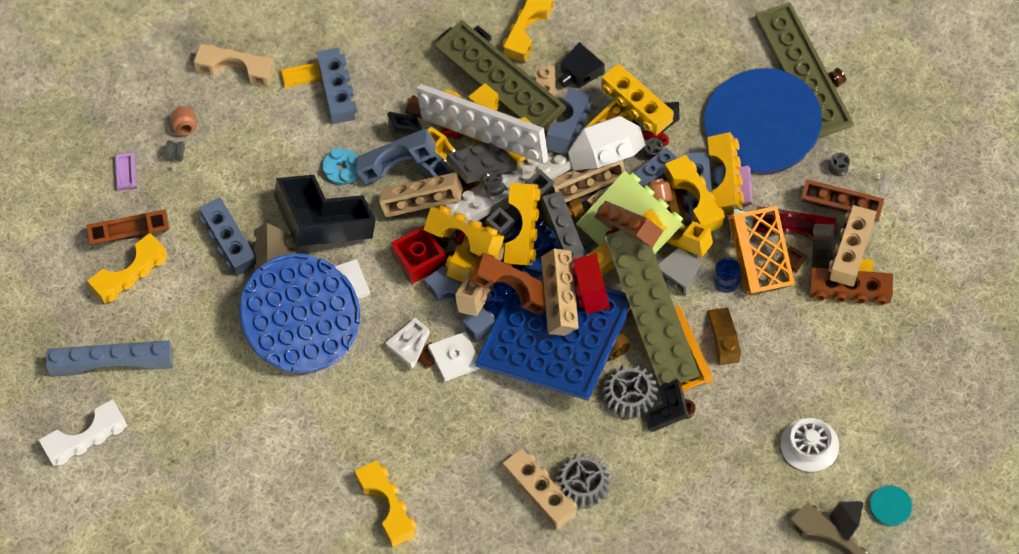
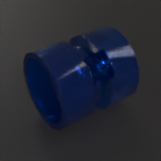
[714,258,741,293]

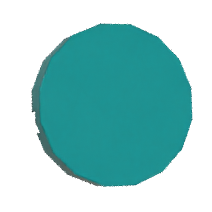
[869,485,913,527]

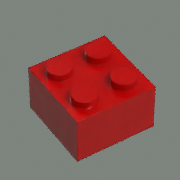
[391,225,446,284]
[571,253,610,314]

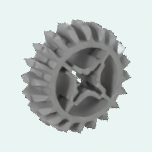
[602,364,658,419]
[555,452,612,509]

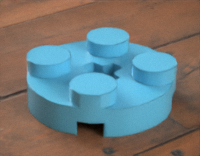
[323,148,359,186]

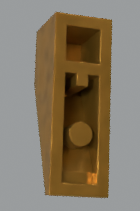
[708,307,741,365]

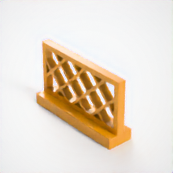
[728,206,795,295]
[636,306,713,392]

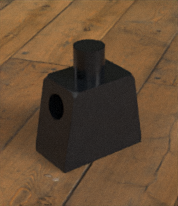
[558,42,605,88]

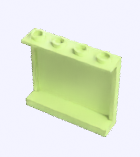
[576,171,685,254]

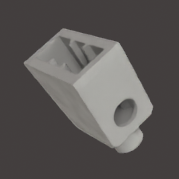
[658,248,702,296]

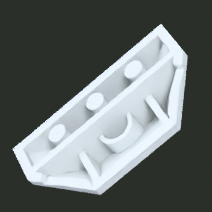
[567,116,645,171]

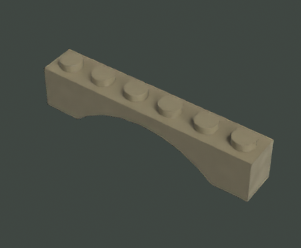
[789,502,870,554]

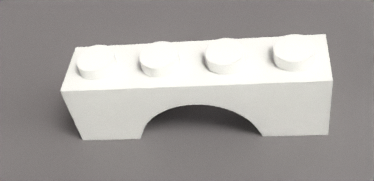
[39,399,127,467]

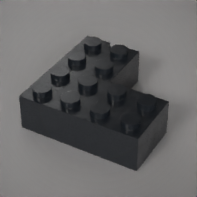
[274,175,376,247]

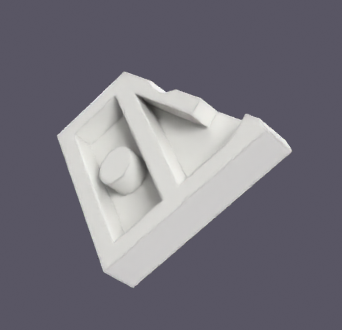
[386,318,430,369]

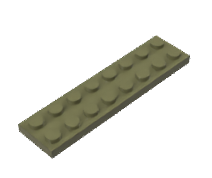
[755,2,853,138]
[434,20,566,130]
[604,230,700,386]

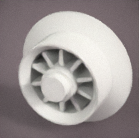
[780,418,839,472]

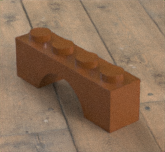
[594,200,663,248]
[86,209,170,244]
[469,253,546,315]

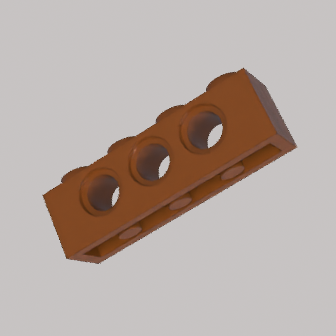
[801,179,884,221]
[809,268,893,305]

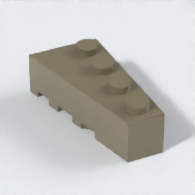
[254,223,298,272]

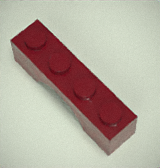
[754,206,836,244]

